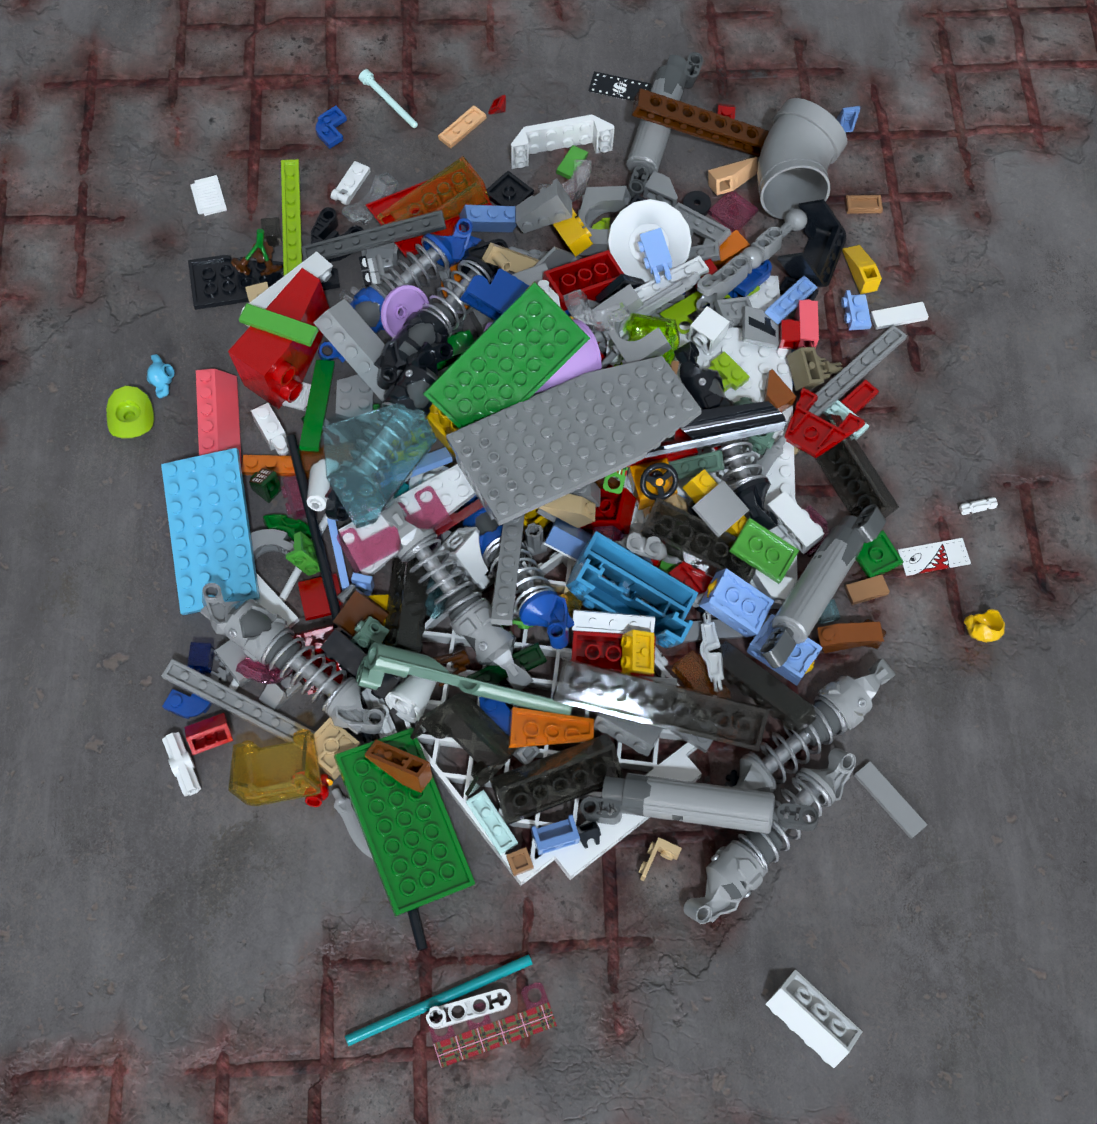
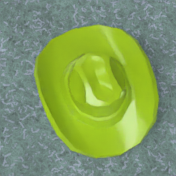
[106,386,154,438]

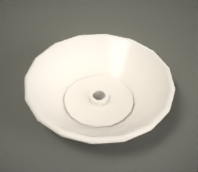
[608,199,692,283]

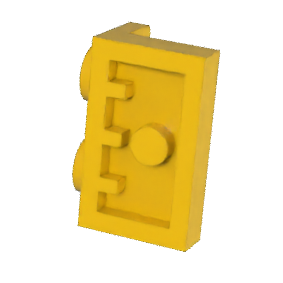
[621,630,654,675]

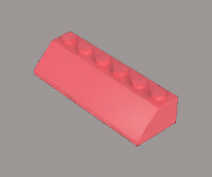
[196,368,243,477]

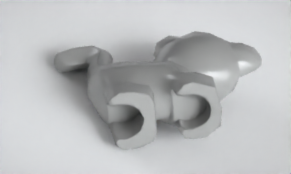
[614,532,680,564]

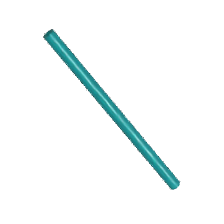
[345,954,533,1046]

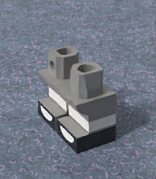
[359,254,395,288]

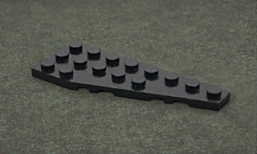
[188,255,340,310]

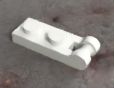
[331,161,370,205]

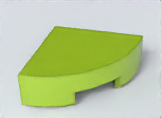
[592,217,610,230]

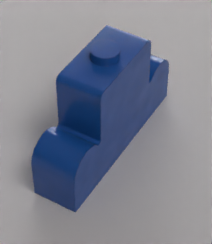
[460,268,529,321]

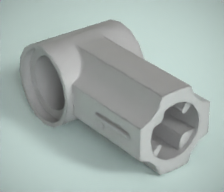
[523,523,547,556]

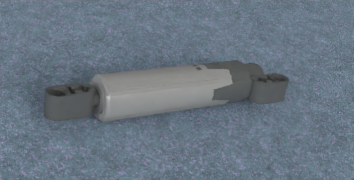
[626,52,703,202]
[760,504,886,668]

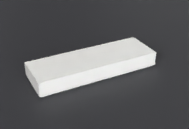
[870,302,929,330]

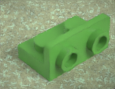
[286,531,320,576]

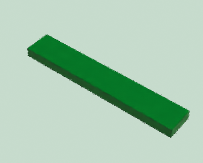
[299,360,335,452]

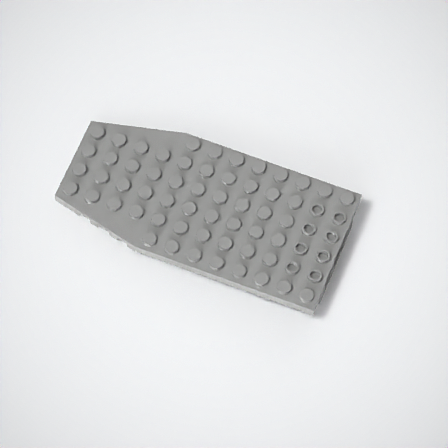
[446,356,701,526]

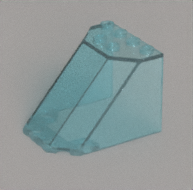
[323,403,437,528]

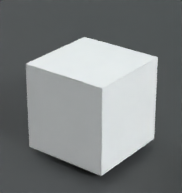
[688,306,730,354]

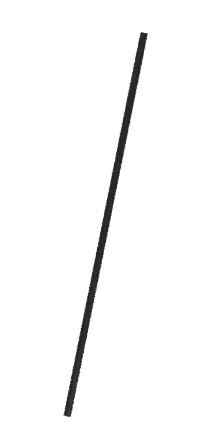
[286,435,428,951]

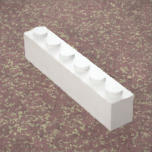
[241,251,333,327]

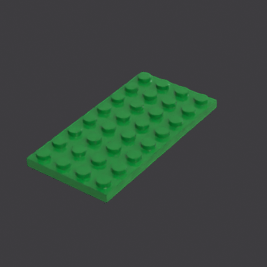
[423,281,590,429]
[334,727,475,917]

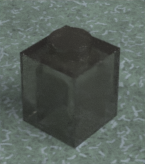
[261,217,282,247]

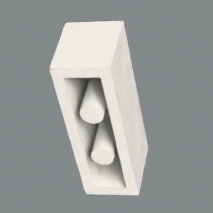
[766,491,824,554]

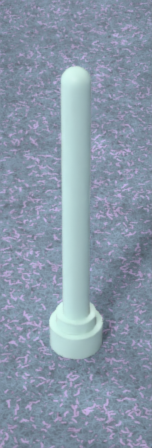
[359,69,418,128]

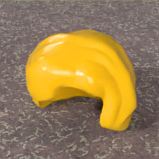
[964,609,1005,642]

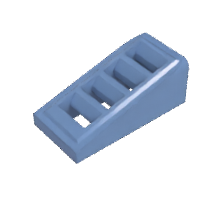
[836,106,860,133]

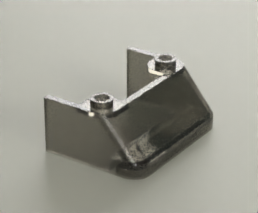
[410,693,516,797]

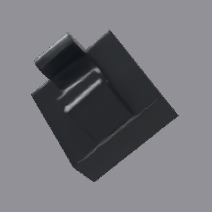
[577,822,601,849]

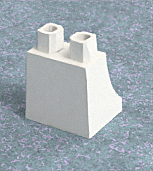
[436,527,490,589]

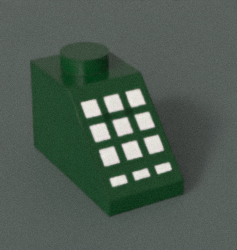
[249,468,282,503]

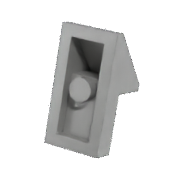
[259,672,303,711]

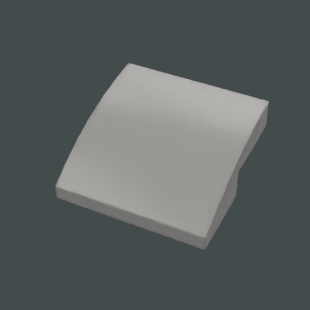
[692,480,749,537]

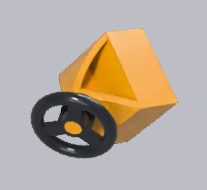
[628,458,679,510]

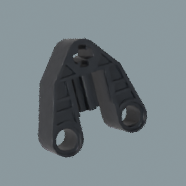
[311,207,363,262]

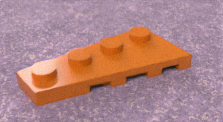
[509,707,594,748]

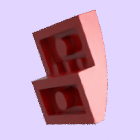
[298,573,344,621]

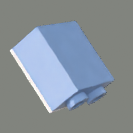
[544,518,592,561]

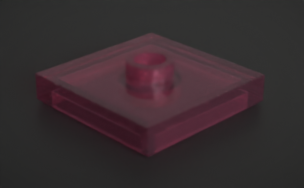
[708,191,758,232]

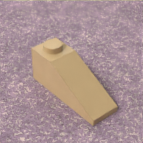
[539,494,596,528]

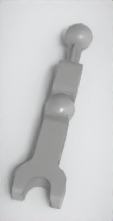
[696,209,808,314]

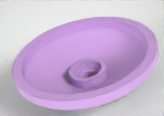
[381,285,429,338]

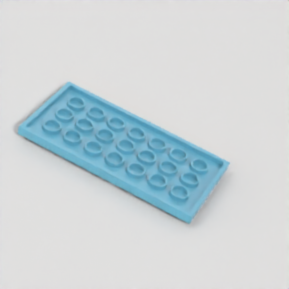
[161,448,260,615]

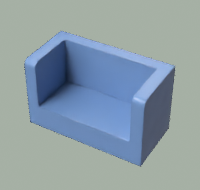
[531,814,580,855]

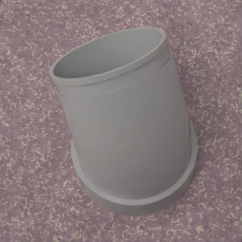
[757,98,847,220]

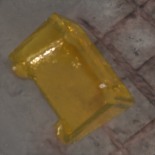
[228,729,322,806]

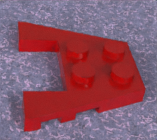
[784,387,865,458]

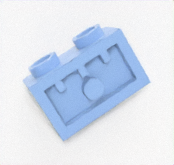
[841,290,872,330]

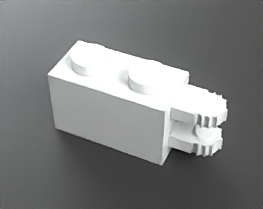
[251,403,289,456]

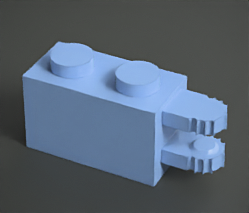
[637,228,672,284]

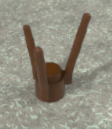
[431,649,470,687]

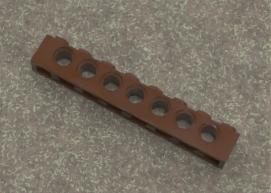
[631,88,769,157]

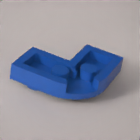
[316,105,347,149]
[162,689,212,719]

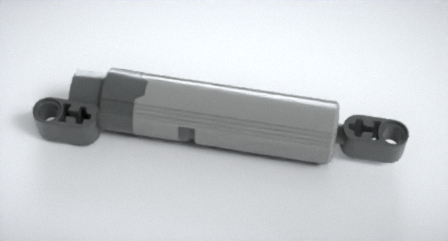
[580,773,819,834]

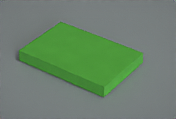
[729,518,799,584]

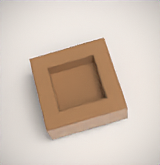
[506,847,534,877]

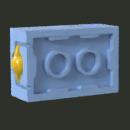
[699,568,774,638]
[747,614,823,686]

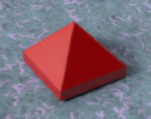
[488,95,506,115]

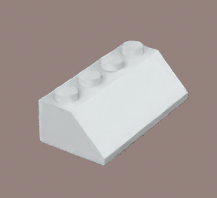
[766,969,863,1068]

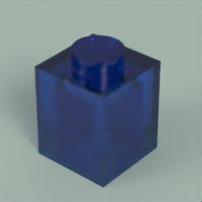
[187,642,214,675]

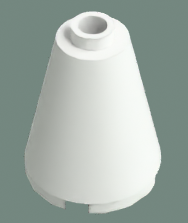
[307,459,340,511]
[385,675,437,723]

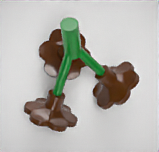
[231,229,282,276]

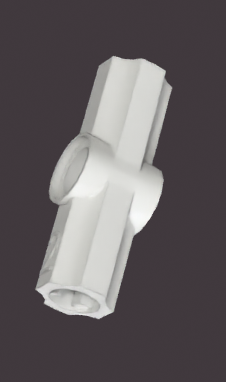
[362,688,397,739]
[162,732,201,796]

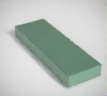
[668,450,725,480]

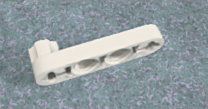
[426,989,511,1029]

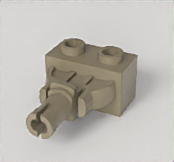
[787,347,843,391]

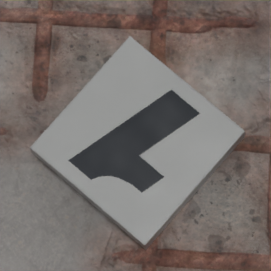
[742,306,779,349]

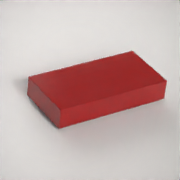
[841,379,879,414]

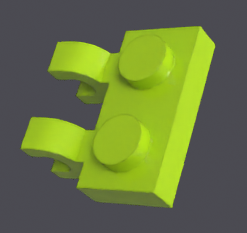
[707,351,750,393]

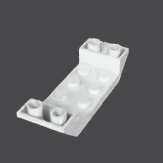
[511,115,614,169]

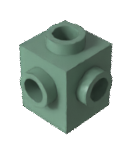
[746,432,775,455]
[352,616,390,650]

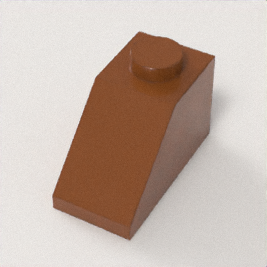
[764,369,796,413]

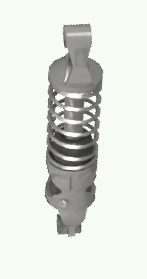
[380,501,533,691]
[201,583,385,735]

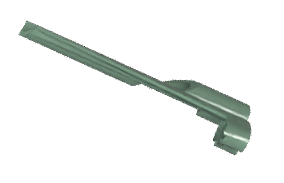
[356,642,574,715]

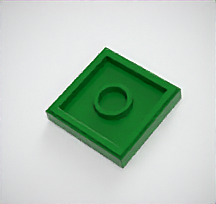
[856,530,904,578]

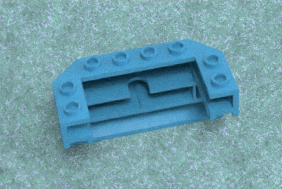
[566,531,698,648]

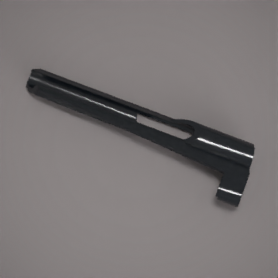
[645,401,787,458]

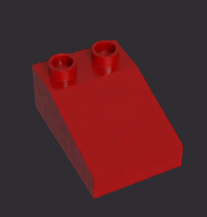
[228,268,329,410]

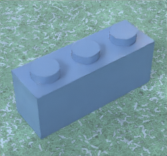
[459,205,517,232]

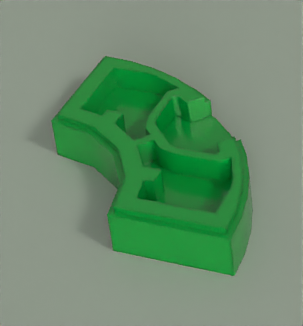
[263,514,311,541]

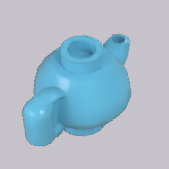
[147,354,175,398]

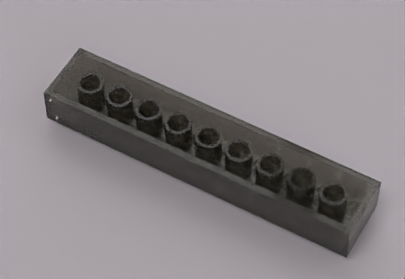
[552,657,769,751]

